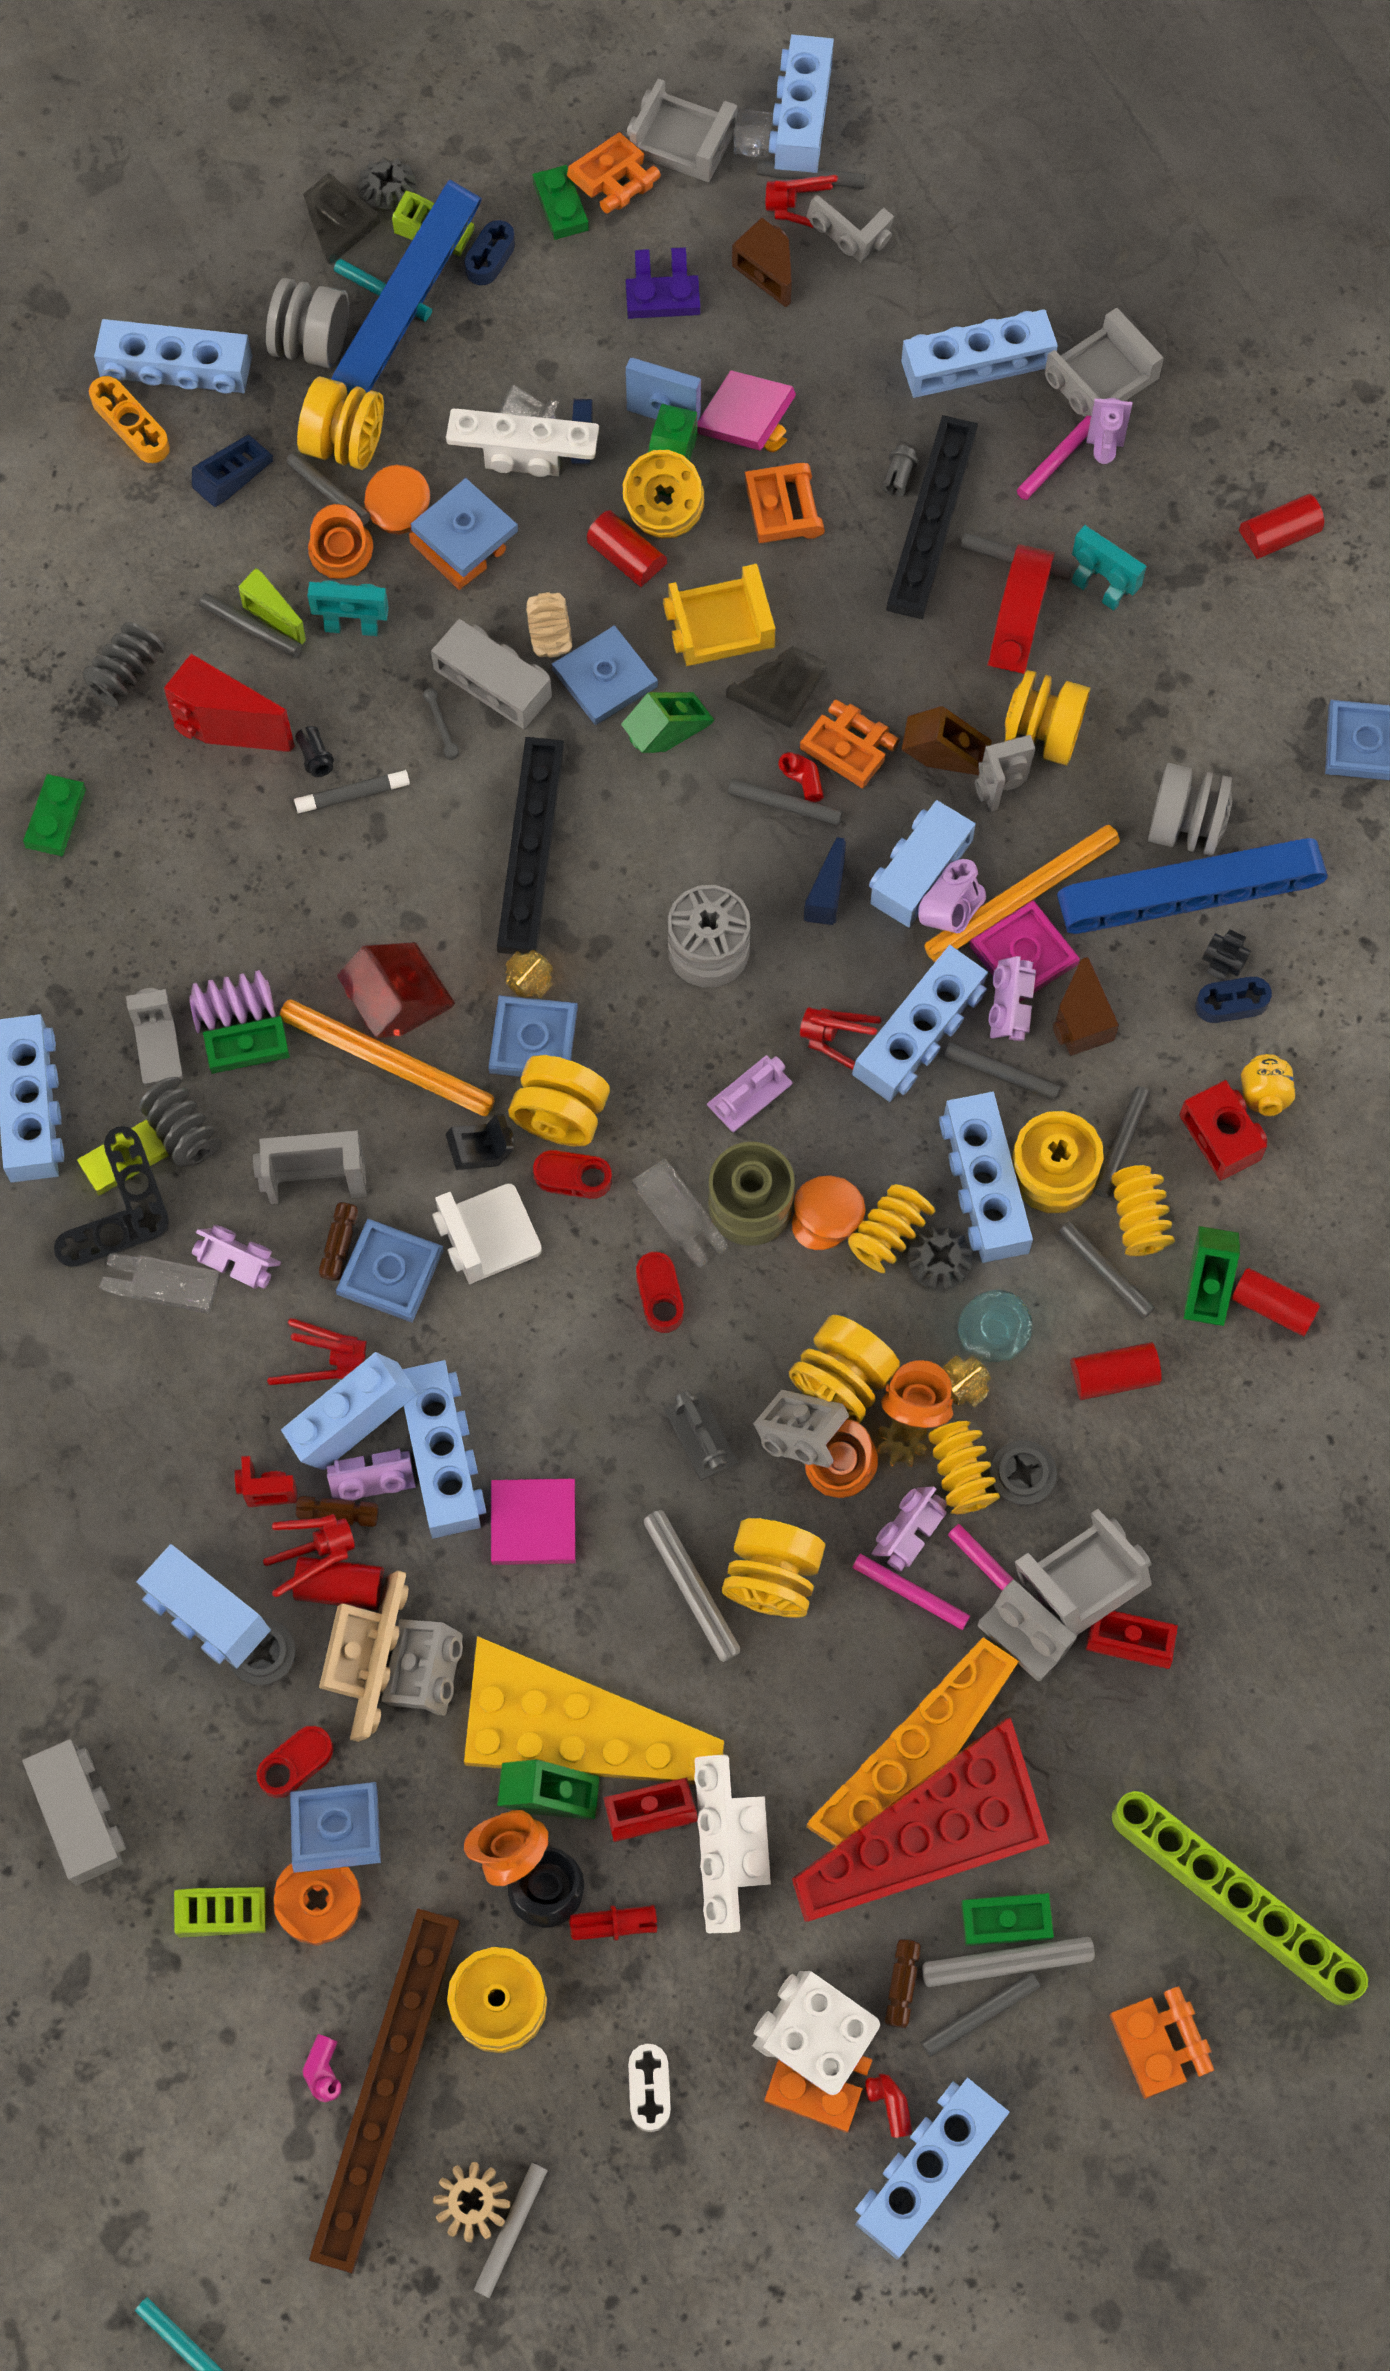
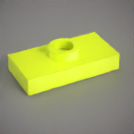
[77,1119,169,1196]

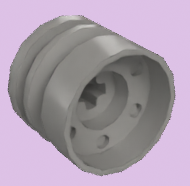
[266,278,349,368]
[1147,763,1233,857]
[668,885,751,988]

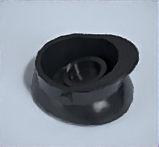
[508,1847,585,1928]

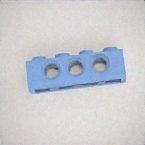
[769,34,834,173]
[901,309,1058,398]
[94,319,252,393]
[852,945,988,1102]
[0,1014,64,1183]
[939,1091,1033,1263]
[402,1360,486,1539]
[855,2077,1010,2260]

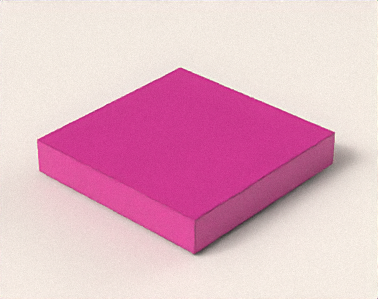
[697,370,796,451]
[969,900,1080,1003]
[491,1479,576,1565]

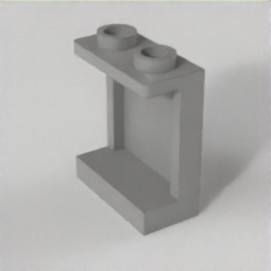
[626,79,738,183]
[1044,308,1164,417]
[253,1130,367,1204]
[1015,1509,1152,1635]

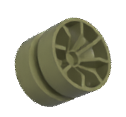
[708,1142,795,1246]

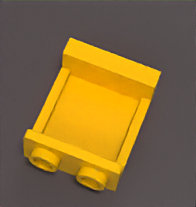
[663,564,776,666]

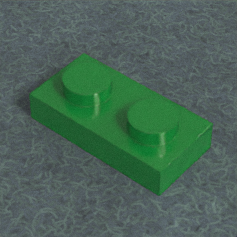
[532,165,589,240]
[23,774,86,857]
[203,1016,290,1074]
[961,1893,1054,1946]

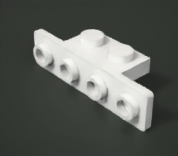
[446,408,599,477]
[694,1755,771,1933]

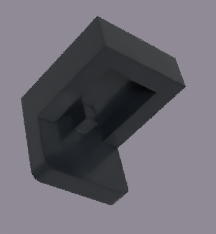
[445,1114,514,1170]

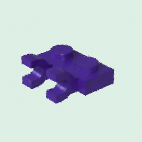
[625,247,700,319]

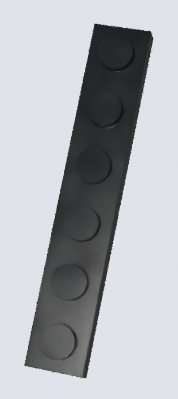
[886,415,978,620]
[497,737,564,957]

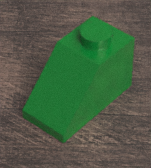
[648,404,697,497]
[621,692,714,753]
[1184,1226,1240,1326]
[497,1759,600,1820]

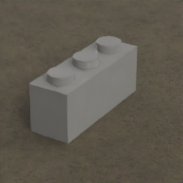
[431,619,552,729]
[22,1739,126,1886]

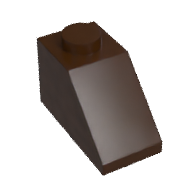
[732,218,792,307]
[902,706,992,775]
[1053,957,1119,1056]

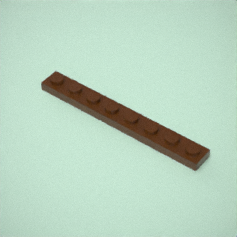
[309,1908,460,2274]

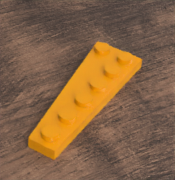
[806,1637,1019,1846]

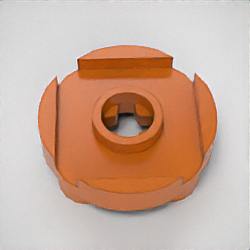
[274,1863,362,1946]

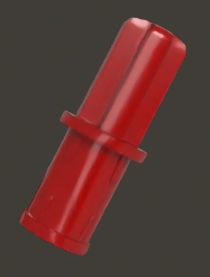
[569,1904,657,1941]

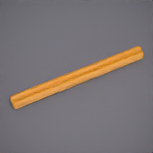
[924,825,1120,962]
[279,999,495,1116]

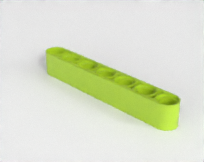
[1112,1791,1368,2006]

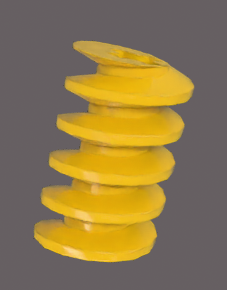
[1111,1165,1175,1256]
[848,1184,936,1273]
[928,1421,1000,1515]

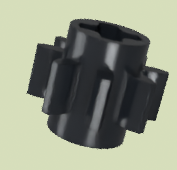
[1202,929,1251,981]

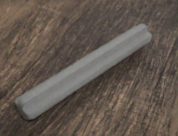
[644,1510,740,1662]
[922,1937,1095,1987]

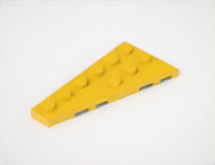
[464,1636,724,1784]

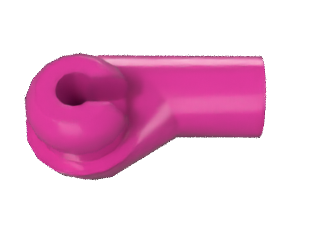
[302,2034,341,2102]

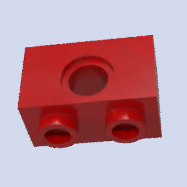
[1179,1080,1267,1181]

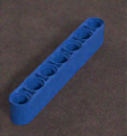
[332,180,482,393]
[1057,838,1328,934]

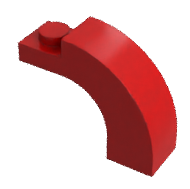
[987,544,1055,674]

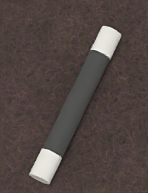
[294,770,410,814]

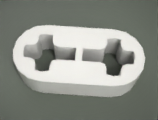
[628,2044,671,2132]

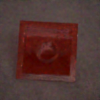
[337,942,455,1038]

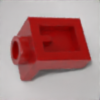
[235,1456,298,1507]

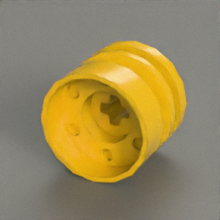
[297,376,384,470]
[623,450,704,539]
[1005,670,1090,766]
[789,1314,900,1423]
[722,1518,825,1618]

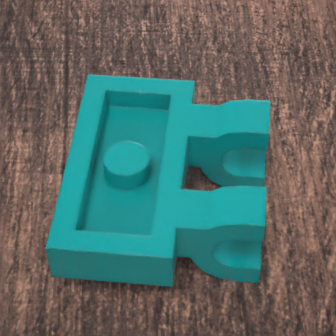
[1072,525,1147,611]
[307,580,389,636]

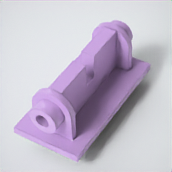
[1086,398,1132,464]
[989,956,1036,1041]
[707,1055,793,1133]
[192,1225,281,1289]
[327,1448,416,1501]
[871,1486,947,1572]

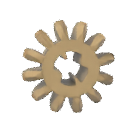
[526,592,572,658]
[433,2162,510,2243]

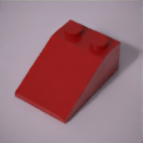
[164,654,295,752]

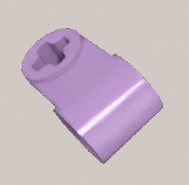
[918,859,986,933]

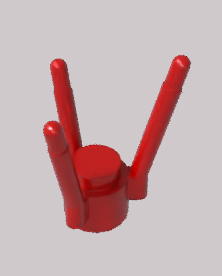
[765,175,838,229]
[800,1007,882,1070]
[267,1318,367,1385]
[263,1514,355,1597]

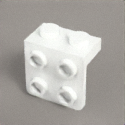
[432,1184,542,1284]
[752,1971,880,2095]

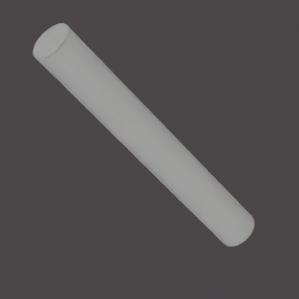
[473,2163,548,2299]

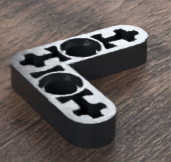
[54,1126,169,1268]

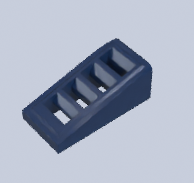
[192,434,273,507]
[804,837,846,925]

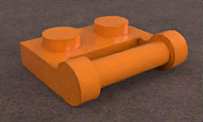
[744,463,825,543]

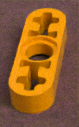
[89,376,170,463]

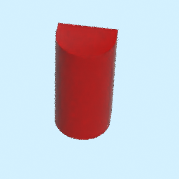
[1239,494,1324,559]
[587,510,667,587]
[1231,1268,1320,1337]
[1070,1342,1162,1400]
[293,1556,384,1610]
[1085,1611,1178,1669]
[603,1777,698,1842]

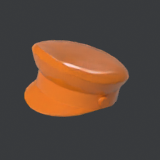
[364,464,430,535]
[308,504,373,579]
[792,1175,866,1250]
[881,1360,953,1428]
[805,1419,878,1498]
[464,1810,548,1886]

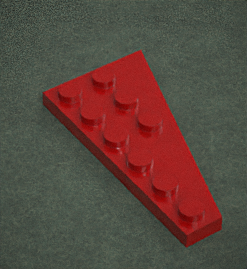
[792,1717,1050,1922]

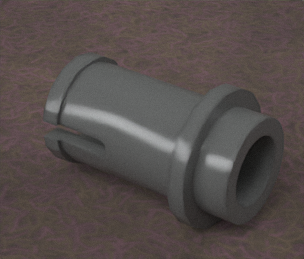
[882,445,918,496]

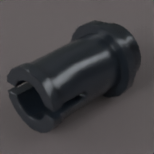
[295,726,334,777]

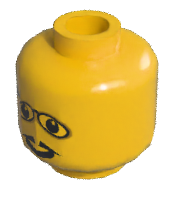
[1241,1054,1295,1116]

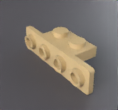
[319,1571,409,1742]

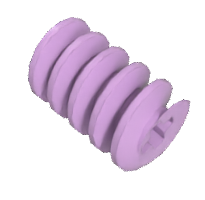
[189,970,276,1033]

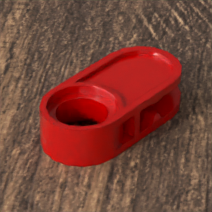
[533,1150,612,1199]
[636,1252,684,1333]
[256,1726,334,1798]

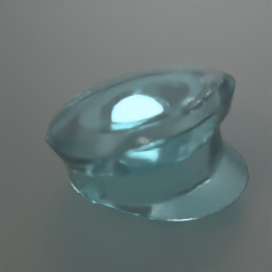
[958,1290,1032,1362]

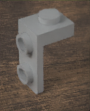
[806,195,894,263]
[126,988,183,1086]

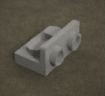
[975,735,1035,812]
[753,1390,849,1468]
[978,1579,1077,1681]
[381,1619,463,1716]

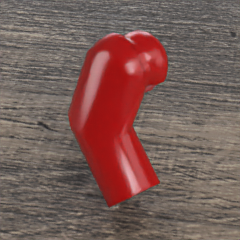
[778,752,824,803]
[865,2074,913,2138]

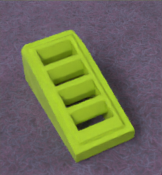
[392,190,475,256]
[238,568,306,645]
[174,1887,266,1938]

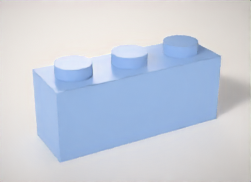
[869,800,976,928]
[281,1352,418,1471]
[136,1544,271,1669]

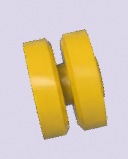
[508,1055,610,1147]
[1011,1111,1104,1213]
[447,1947,547,2053]

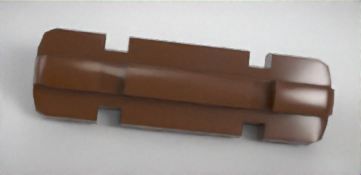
[319,1202,358,1281]
[296,1496,379,1527]
[885,1939,921,2028]

